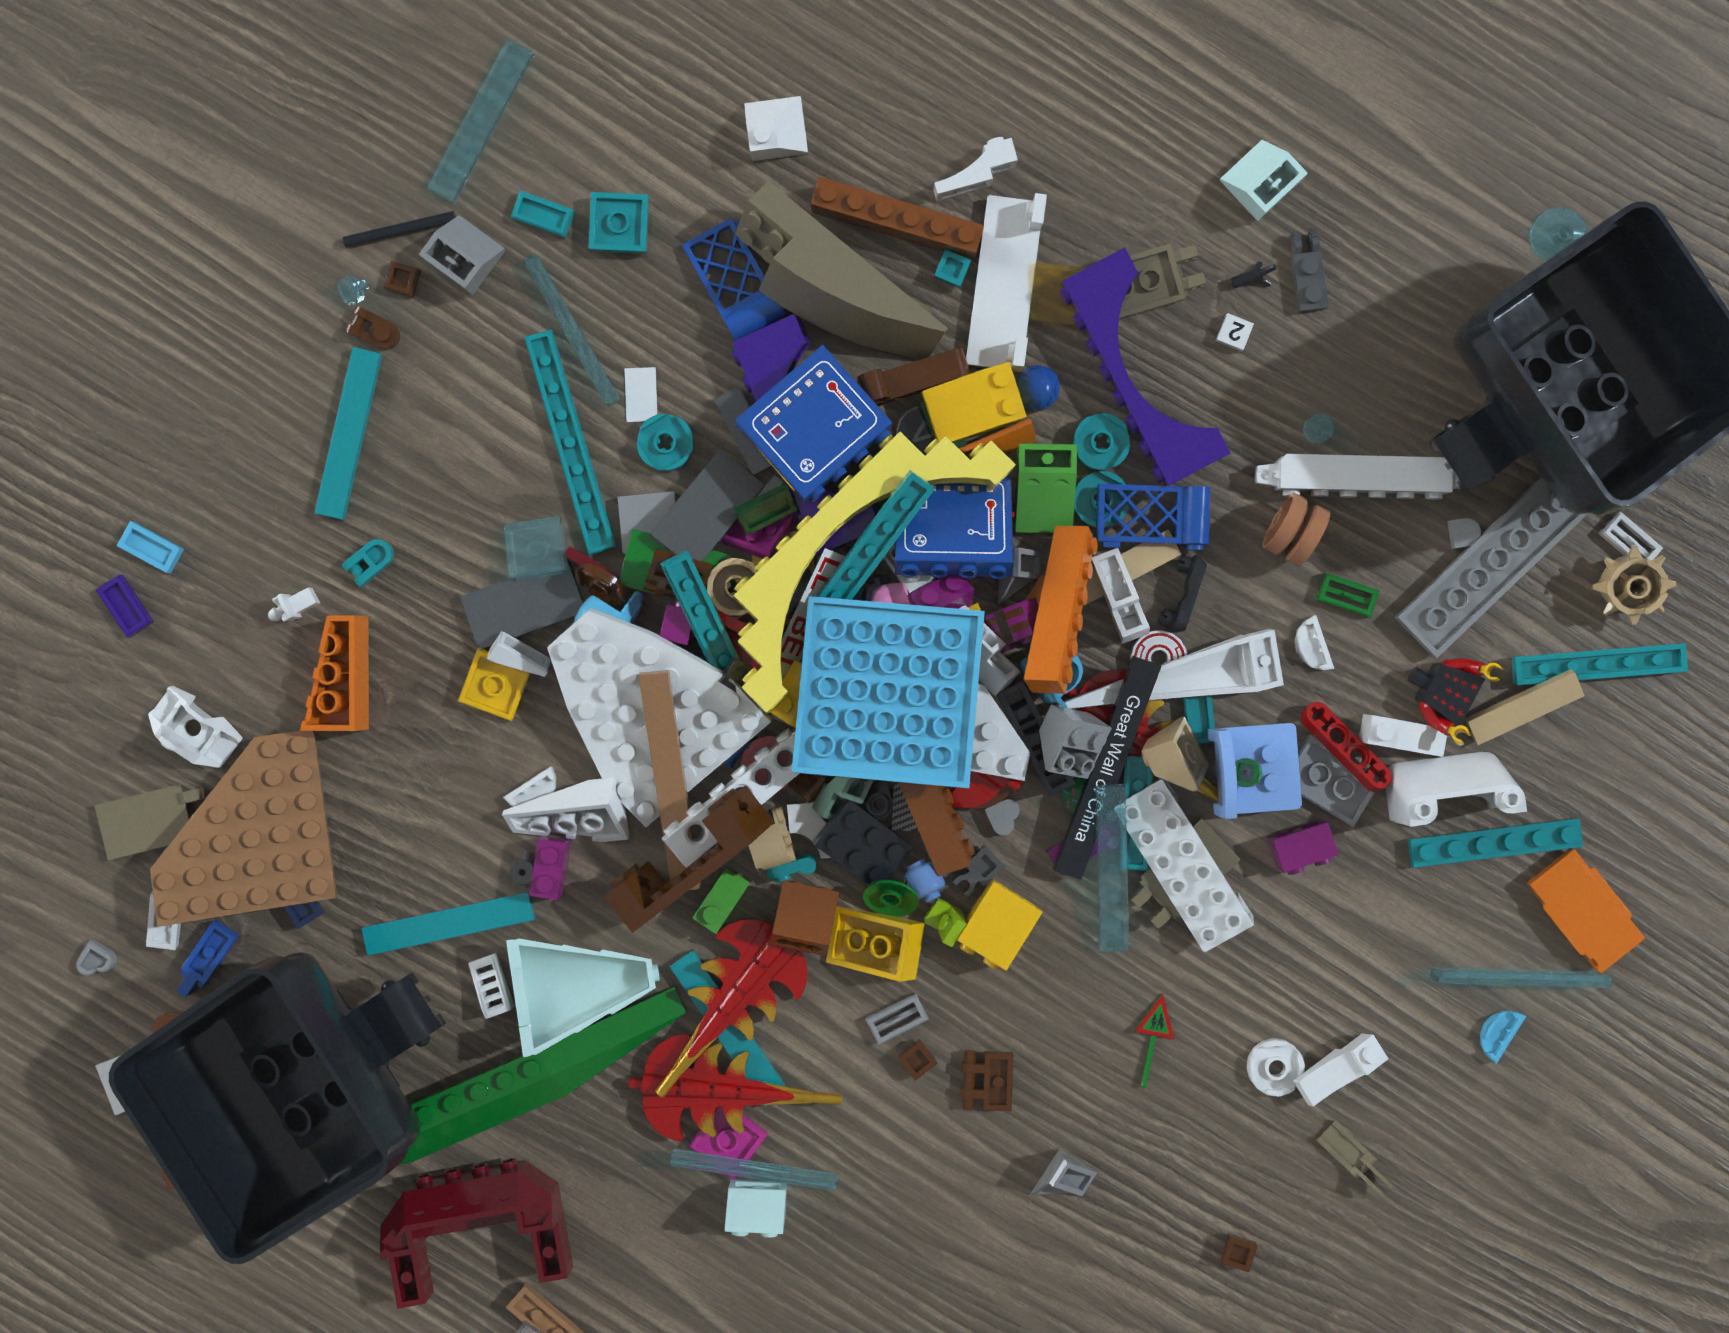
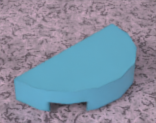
[1480,1010,1526,1064]

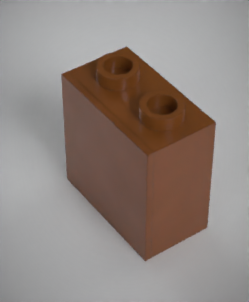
[770,880,839,956]

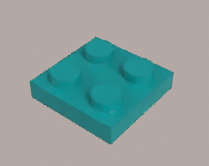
[589,192,649,254]

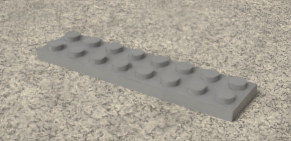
[1394,476,1588,658]

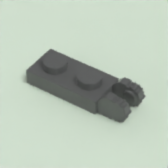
[1290,229,1329,313]

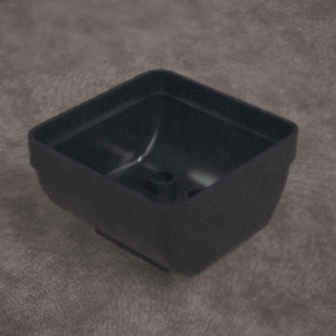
[1429,201,1729,515]
[109,952,446,1264]

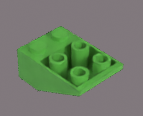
[1015,444,1077,533]

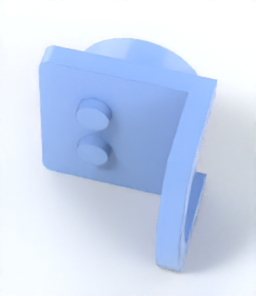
[1207,723,1302,819]

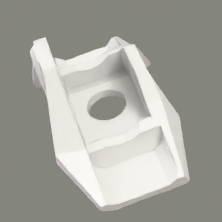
[148,686,243,768]

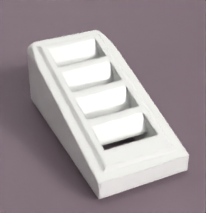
[487,631,551,677]
[468,953,515,1019]

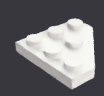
[971,683,1030,781]

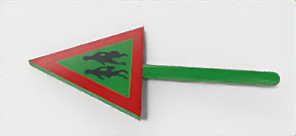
[1134,993,1175,1088]

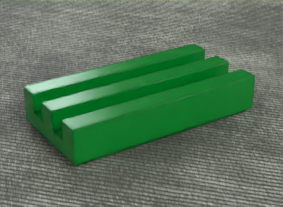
[1315,573,1380,618]

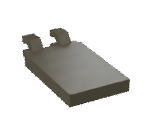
[1119,243,1206,320]
[94,784,207,860]
[1128,818,1241,929]

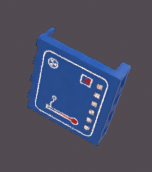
[735,345,892,504]
[895,473,1013,579]

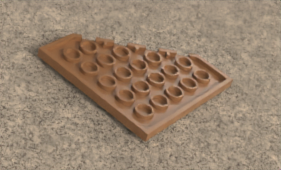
[150,731,338,927]

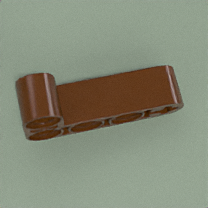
[857,348,971,407]

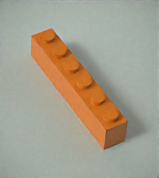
[1024,526,1098,694]

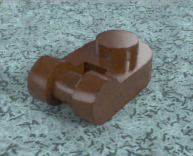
[344,306,400,350]

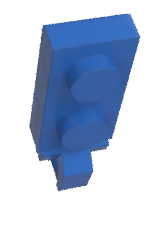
[176,920,240,998]

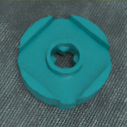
[1073,413,1130,471]
[637,414,694,472]
[1074,471,1129,528]

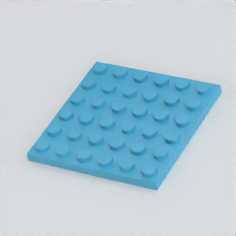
[792,596,985,788]

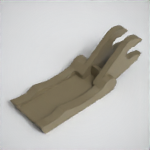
[1316,1120,1394,1199]

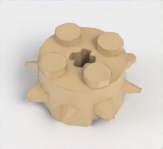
[1592,546,1676,625]

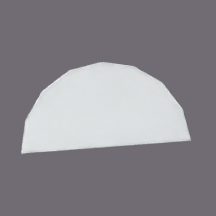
[1295,615,1334,670]
[503,766,556,807]

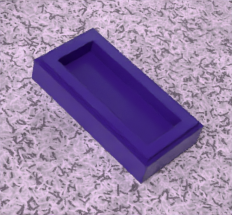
[96,575,154,638]

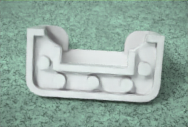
[1386,752,1527,827]

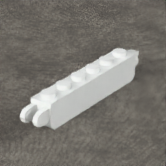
[1254,454,1460,500]

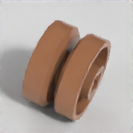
[1262,492,1331,567]

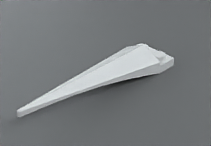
[1056,629,1284,709]

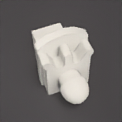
[268,588,320,622]

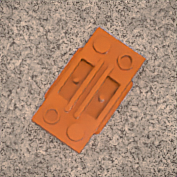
[1526,848,1645,974]

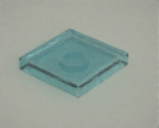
[504,516,568,581]

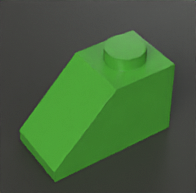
[692,867,750,934]

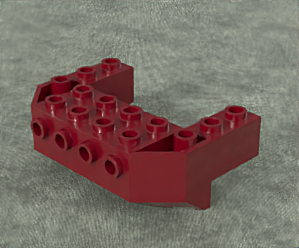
[380,1158,573,1309]

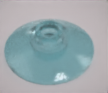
[1530,207,1588,261]

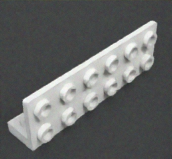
[966,193,1047,372]
[1114,777,1254,952]

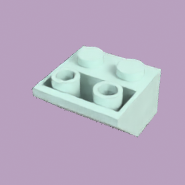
[1220,140,1308,221]
[725,1180,787,1237]

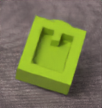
[924,898,967,947]

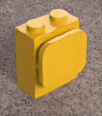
[957,878,1043,971]

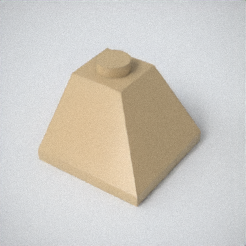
[1142,716,1209,791]

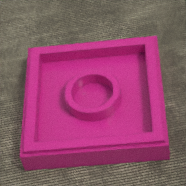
[688,1107,768,1180]

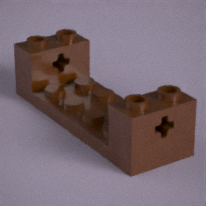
[604,785,775,933]

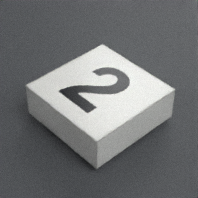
[1216,313,1254,352]

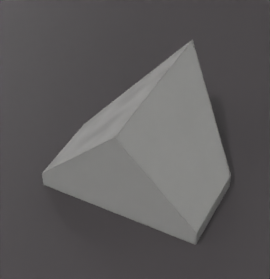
[998,548,1042,606]
[1030,1148,1097,1196]

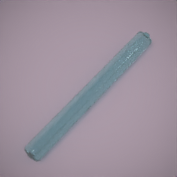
[524,254,620,406]
[670,1149,838,1191]

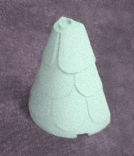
[506,938,660,1057]

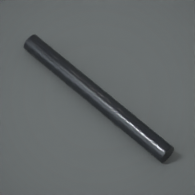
[343,211,456,248]

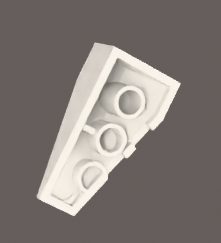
[502,777,629,842]

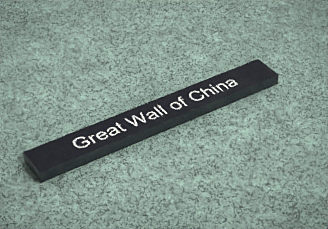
[1053,655,1162,880]

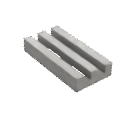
[866,993,929,1045]

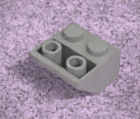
[419,215,506,296]
[1039,704,1112,779]

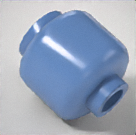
[903,859,945,903]

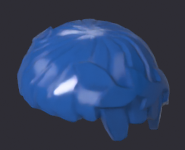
[1016,365,1060,412]

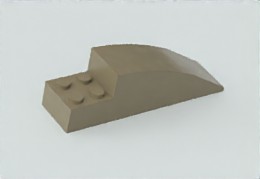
[735,181,948,360]

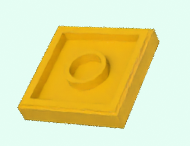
[458,648,530,721]

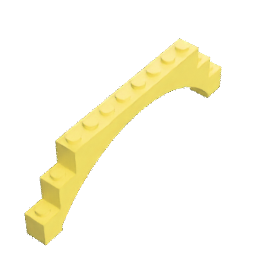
[734,432,1016,714]

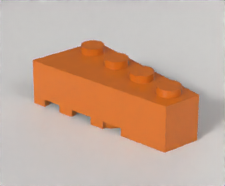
[300,615,369,731]

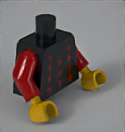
[1408,658,1503,746]

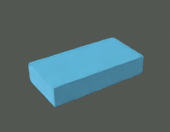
[117,521,184,574]

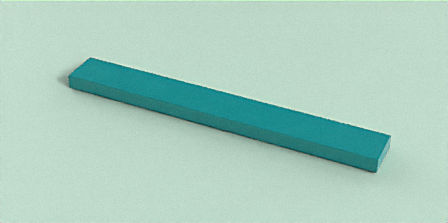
[524,329,617,556]

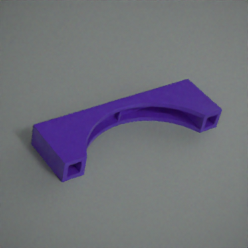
[1059,247,1230,486]
[732,314,878,555]

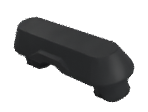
[1159,554,1207,633]

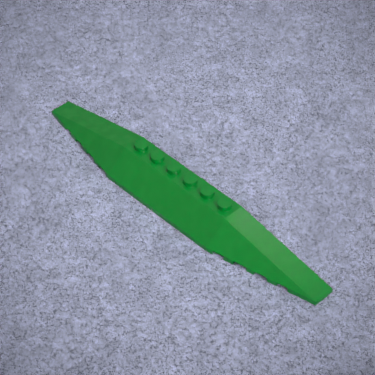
[399,986,687,1165]

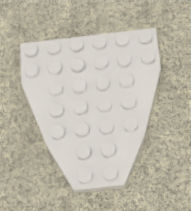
[547,608,772,827]

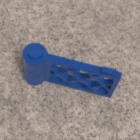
[682,218,786,340]
[1096,484,1211,551]

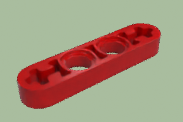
[1300,702,1392,792]

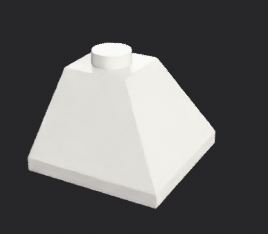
[744,96,808,161]

